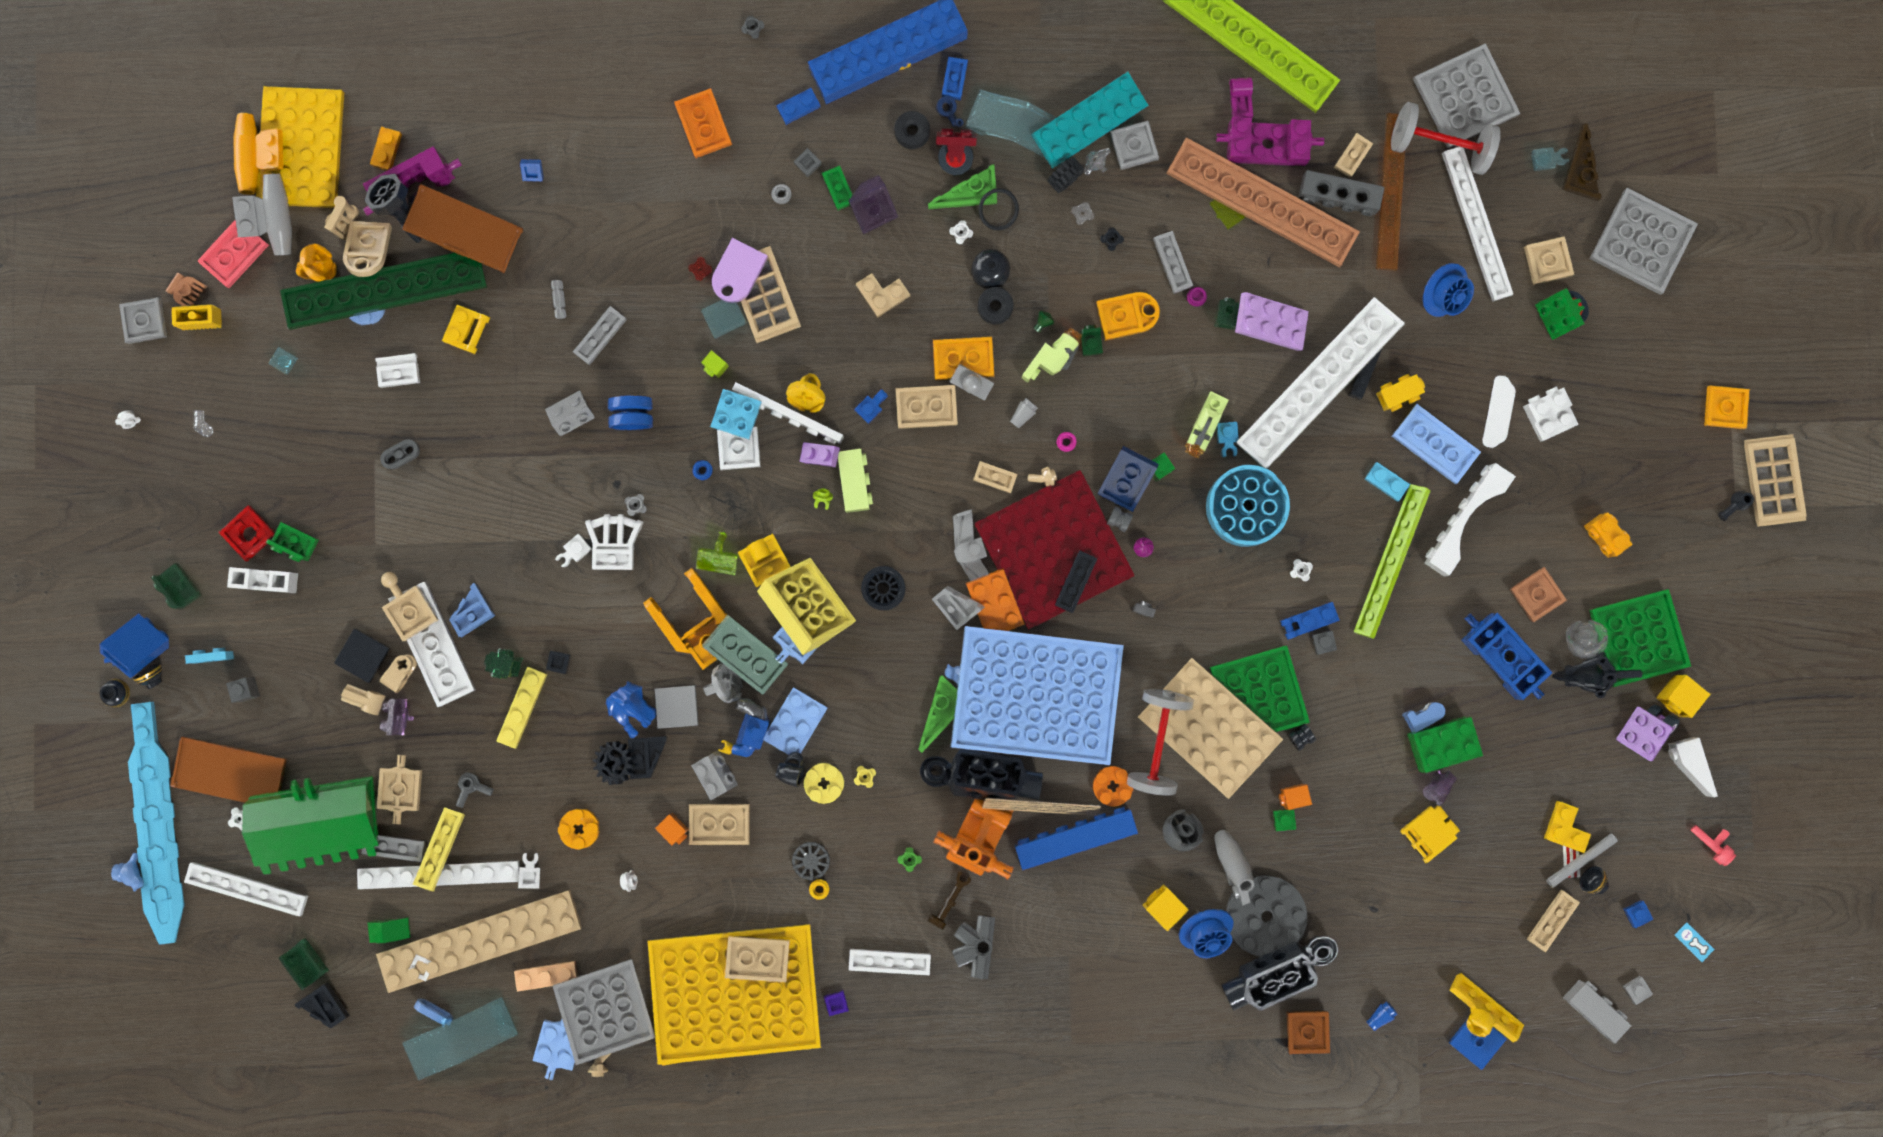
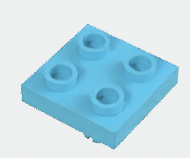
[710,389,762,440]

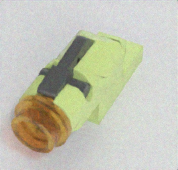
[1022,328,1082,382]
[1185,391,1229,458]

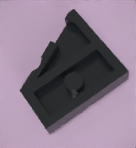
[294,982,350,1029]

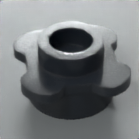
[1100,227,1124,251]

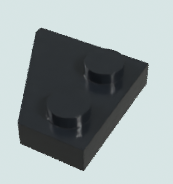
[628,736,668,779]

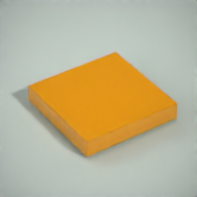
[1704,386,1749,429]

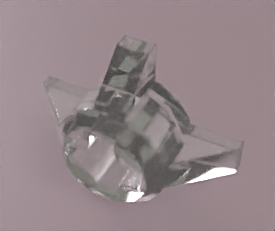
[1084,148,1111,176]

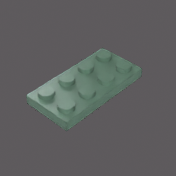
[702,615,788,695]

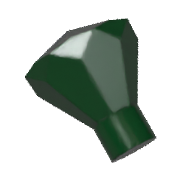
[1033,310,1055,332]

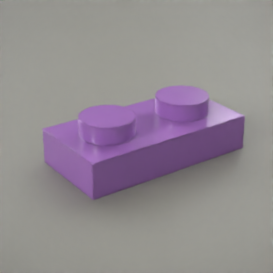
[800,442,840,467]

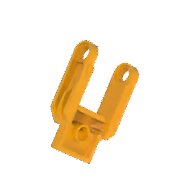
[643,568,727,670]

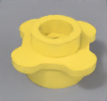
[854,766,876,788]

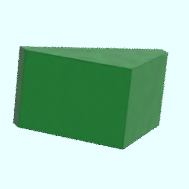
[368,917,411,943]

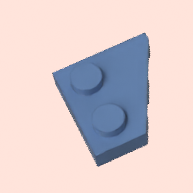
[449,583,495,638]

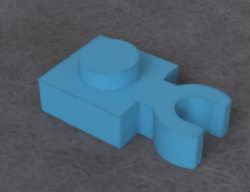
[1216,422,1239,457]

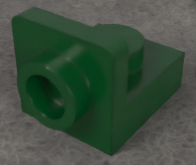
[1080,325,1103,356]

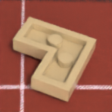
[856,273,910,318]

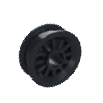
[861,566,906,611]

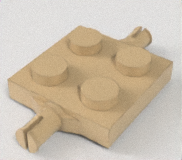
[377,755,422,824]

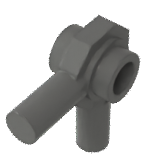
[456,772,494,808]

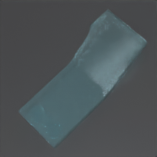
[965,90,1065,166]
[402,997,518,1080]

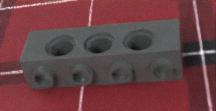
[1298,170,1385,216]

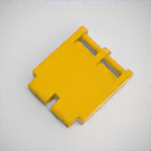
[1400,805,1460,863]

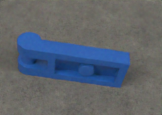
[1280,602,1340,640]

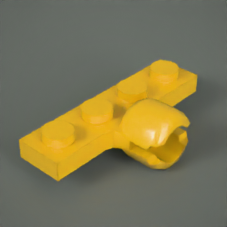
[1450,973,1524,1042]

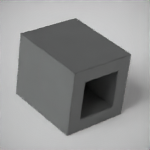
[226,677,260,703]

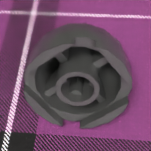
[1162,809,1204,852]

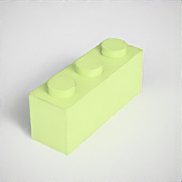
[838,449,873,513]

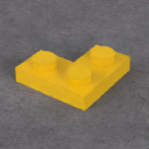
[1544,801,1591,853]

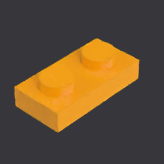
[370,127,402,170]

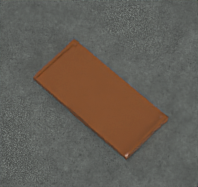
[402,184,523,273]
[170,736,287,803]

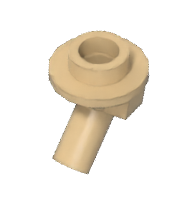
[1028,467,1057,487]
[588,1053,611,1077]

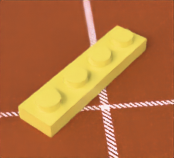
[497,667,548,749]
[412,808,465,892]

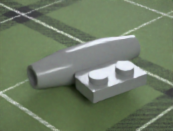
[232,174,292,255]
[1214,830,1254,905]

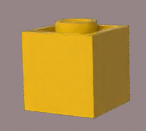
[1656,675,1711,718]
[1142,884,1189,931]

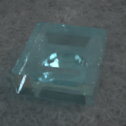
[268,347,298,375]

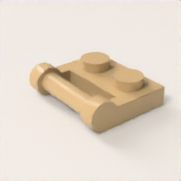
[324,196,359,241]

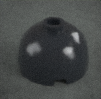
[971,249,1011,289]

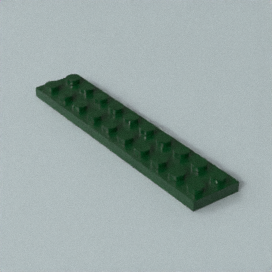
[280,253,487,330]

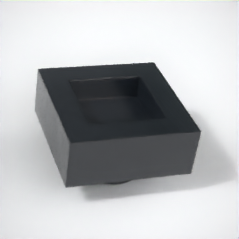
[546,650,571,674]

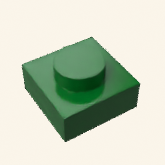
[1273,809,1296,831]

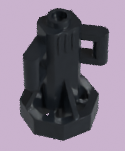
[364,174,422,243]

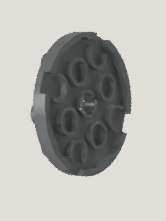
[1226,875,1307,957]

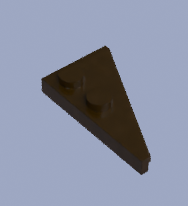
[1562,123,1602,201]

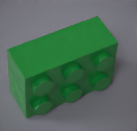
[1407,716,1483,773]

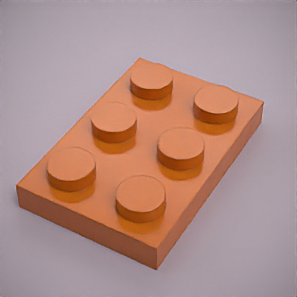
[674,88,732,159]
[966,569,1025,631]

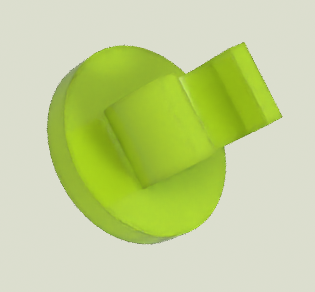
[813,489,833,510]

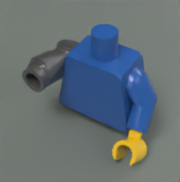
[719,698,769,757]

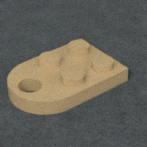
[343,221,392,277]

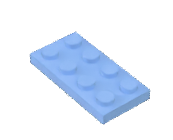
[1392,404,1481,484]

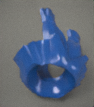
[606,682,657,738]

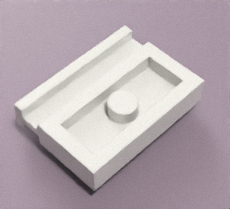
[375,353,420,388]

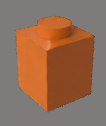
[1278,784,1312,810]
[655,813,689,846]

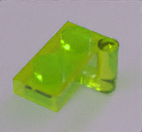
[696,532,739,575]

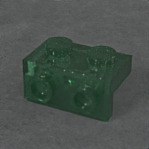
[151,563,202,610]
[279,938,329,990]

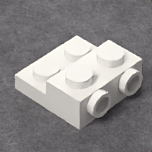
[1523,387,1579,442]

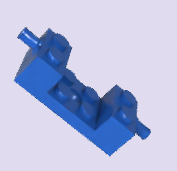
[1461,613,1552,700]

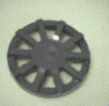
[792,842,830,880]

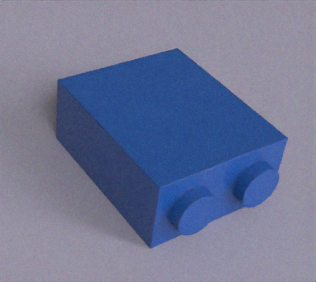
[99,614,169,679]

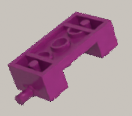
[1216,117,1324,166]
[363,146,462,216]

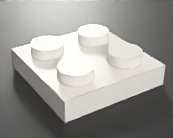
[717,427,761,470]

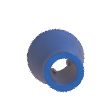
[1367,1001,1398,1031]

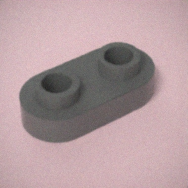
[380,439,420,470]

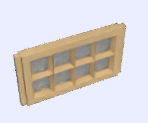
[741,246,801,343]
[1744,434,1807,527]

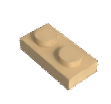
[1334,133,1373,178]
[973,461,1017,494]

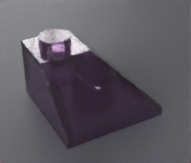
[849,175,898,234]

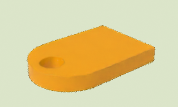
[1096,292,1159,341]

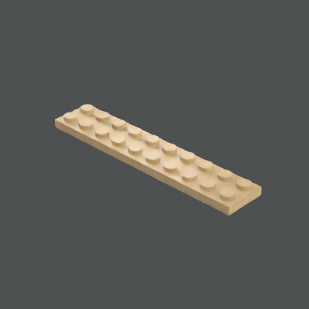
[376,890,582,993]

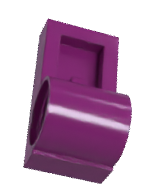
[1229,77,1253,118]

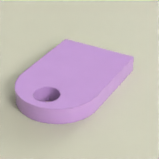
[712,238,768,303]

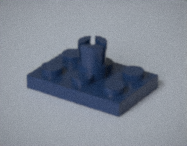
[1097,446,1159,512]

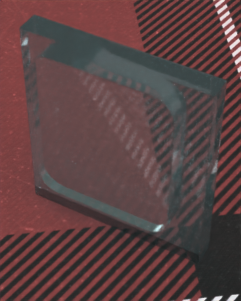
[701,300,747,339]

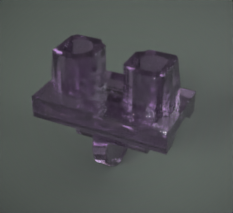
[380,699,413,735]
[1423,770,1457,806]

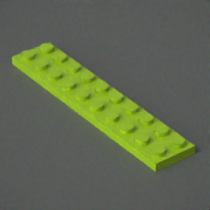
[1162,0,1340,113]

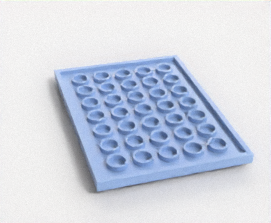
[951,626,1124,765]

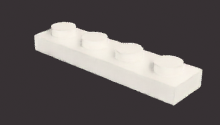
[849,949,931,975]

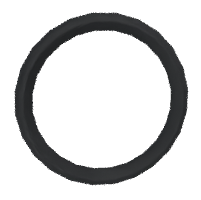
[979,188,1019,231]

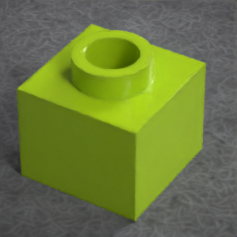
[701,350,729,378]

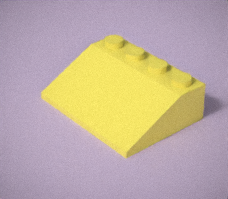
[757,558,856,655]

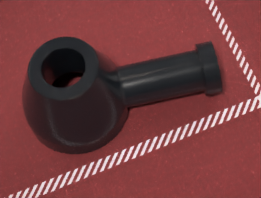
[1718,491,1754,521]

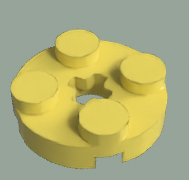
[804,763,844,804]

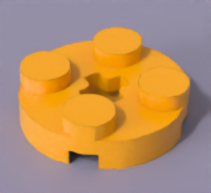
[558,809,600,850]

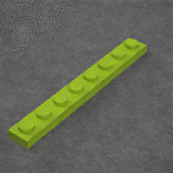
[1354,484,1431,639]

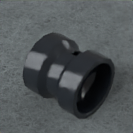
[1288,724,1316,751]

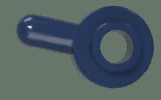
[936,96,964,128]

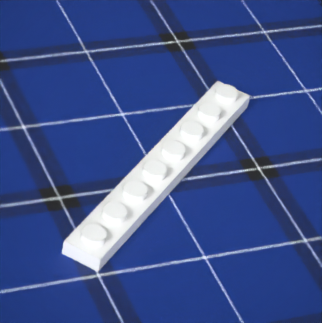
[1442,147,1513,302]
[357,861,520,889]

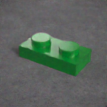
[822,166,855,211]

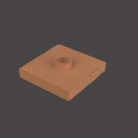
[1510,567,1567,622]

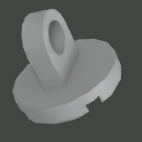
[703,663,742,703]

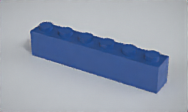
[1014,807,1138,870]

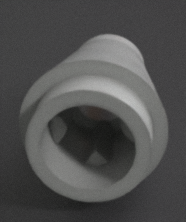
[1010,398,1038,428]

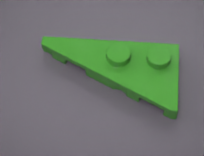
[928,165,997,209]
[918,675,957,753]

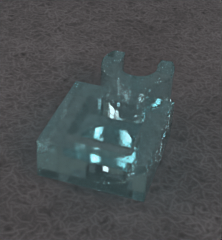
[1531,147,1569,171]

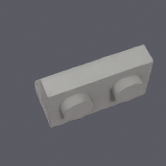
[545,391,594,436]
[691,750,738,800]

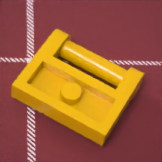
[442,305,490,354]

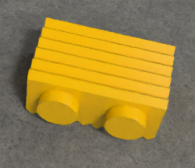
[172,305,222,331]

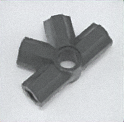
[952,915,995,979]

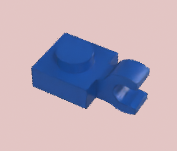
[854,389,888,424]

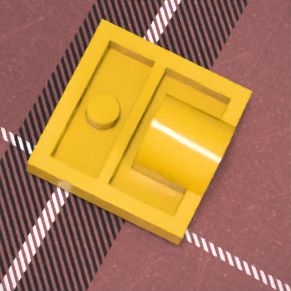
[738,534,791,588]

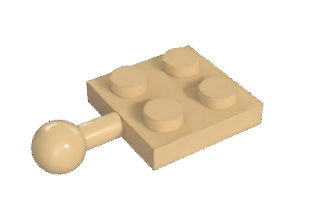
[381,572,439,641]

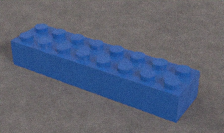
[808,0,968,104]

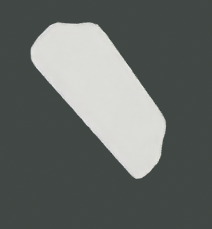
[1483,376,1515,448]

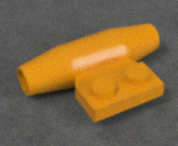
[233,113,283,195]

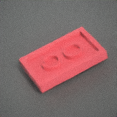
[198,220,269,288]

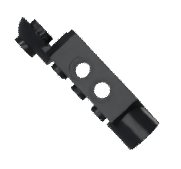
[920,749,1043,800]
[1221,936,1338,1011]

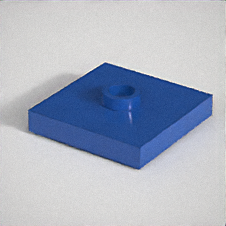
[1448,1017,1507,1070]

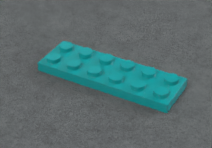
[1031,72,1149,169]

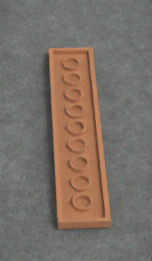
[1166,138,1360,268]

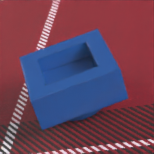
[520,159,544,181]
[1623,900,1653,928]

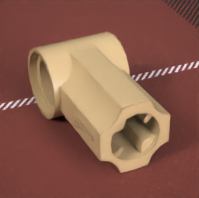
[341,684,386,715]

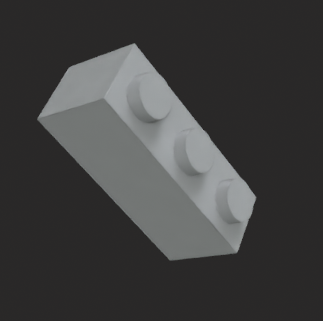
[1563,980,1631,1043]

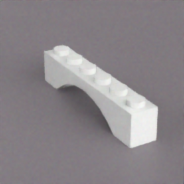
[1424,463,1516,576]

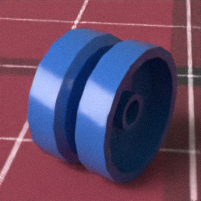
[608,396,653,430]

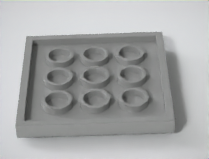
[1413,44,1520,149]
[1589,188,1698,295]
[553,959,655,1065]

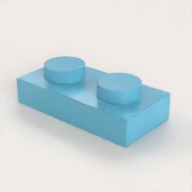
[1365,462,1410,501]
[185,648,234,664]

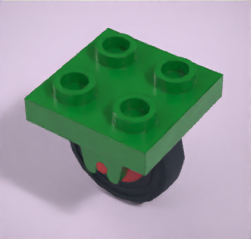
[1535,288,1589,340]

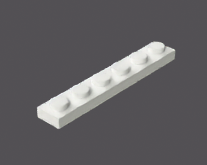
[732,382,844,445]
[184,862,308,916]

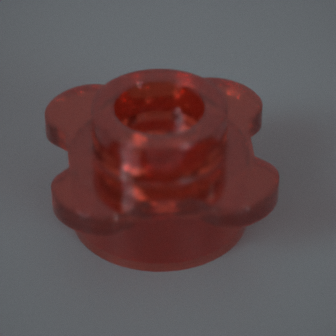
[688,257,712,281]

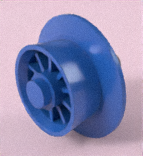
[1423,263,1474,317]
[1179,909,1233,958]

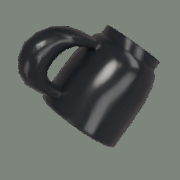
[776,752,805,787]

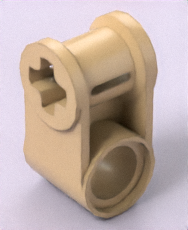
[380,654,417,693]

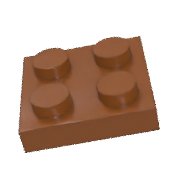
[1287,1011,1330,1054]

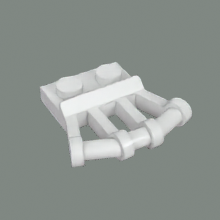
[585,514,643,570]

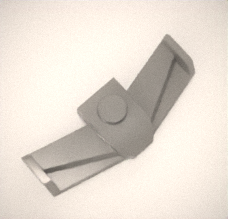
[953,509,989,581]

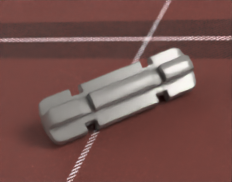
[551,280,566,319]

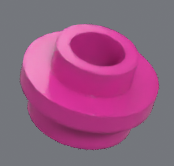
[1057,432,1077,452]

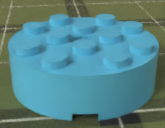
[1206,465,1290,547]

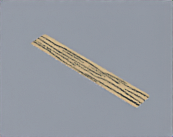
[982,799,1101,816]

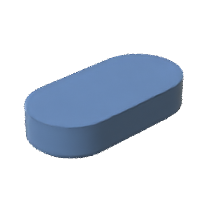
[414,999,453,1026]

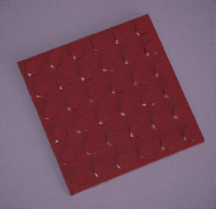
[974,470,1135,630]

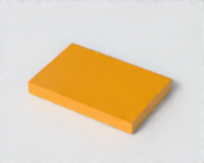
[933,337,994,380]

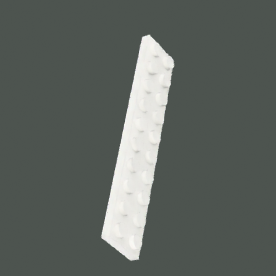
[1236,297,1405,469]

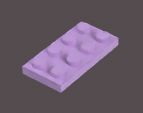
[1235,292,1309,351]

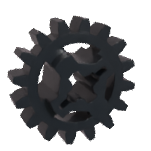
[593,741,636,785]

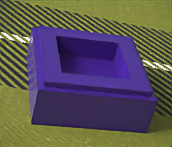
[824,990,849,1016]

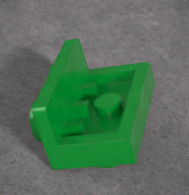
[266,522,319,562]

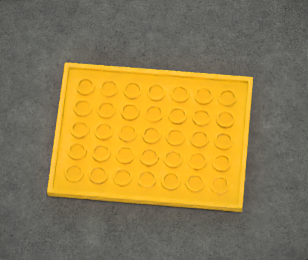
[648,924,821,1065]

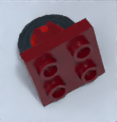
[936,128,977,175]

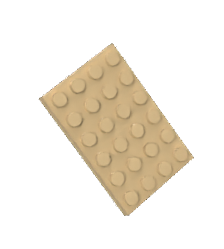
[1138,658,1283,799]

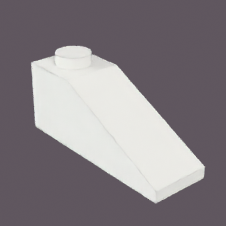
[1668,737,1718,797]

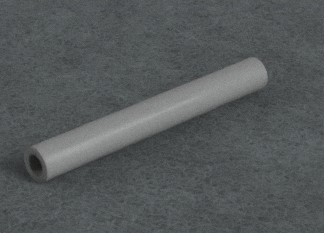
[1546,834,1618,888]

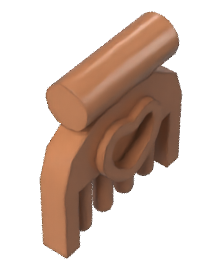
[165,272,207,306]

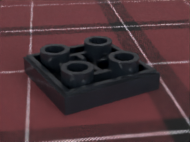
[334,628,391,683]

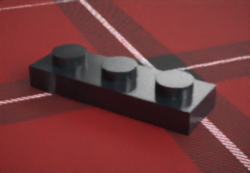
[1054,550,1098,614]

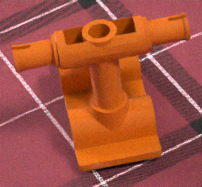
[933,799,1014,879]

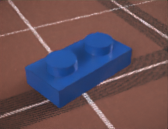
[942,57,968,101]
[776,88,821,125]

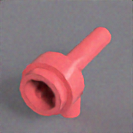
[1691,825,1736,866]

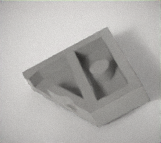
[932,586,985,630]

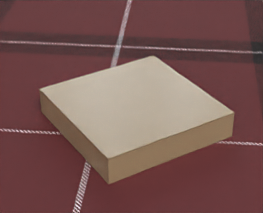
[1524,236,1574,285]

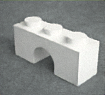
[227,567,298,593]

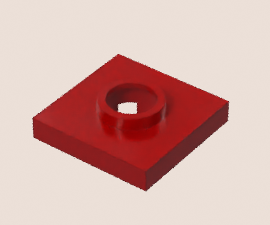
[218,505,275,562]

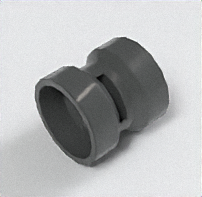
[1107,506,1133,533]

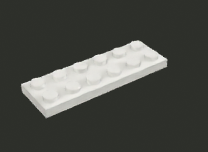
[388,582,476,707]

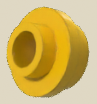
[809,879,829,900]

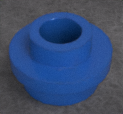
[692,460,713,480]

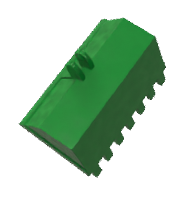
[242,776,379,874]

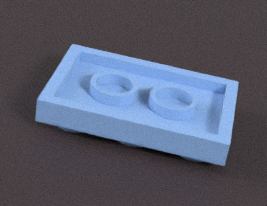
[764,687,828,755]

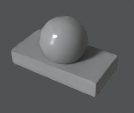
[950,364,994,401]

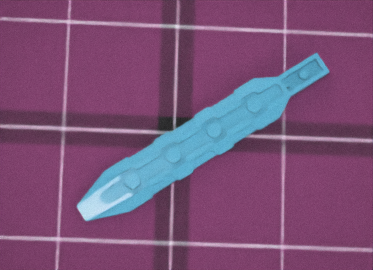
[128,702,184,945]

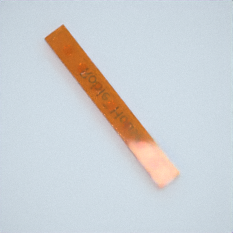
[1376,113,1405,271]

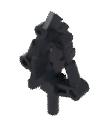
[1552,651,1642,698]

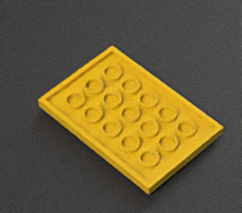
[256,86,344,208]

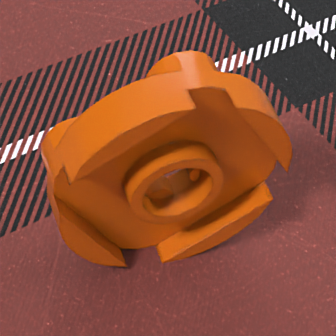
[1093,766,1133,807]

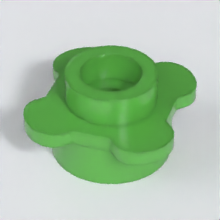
[898,847,922,872]

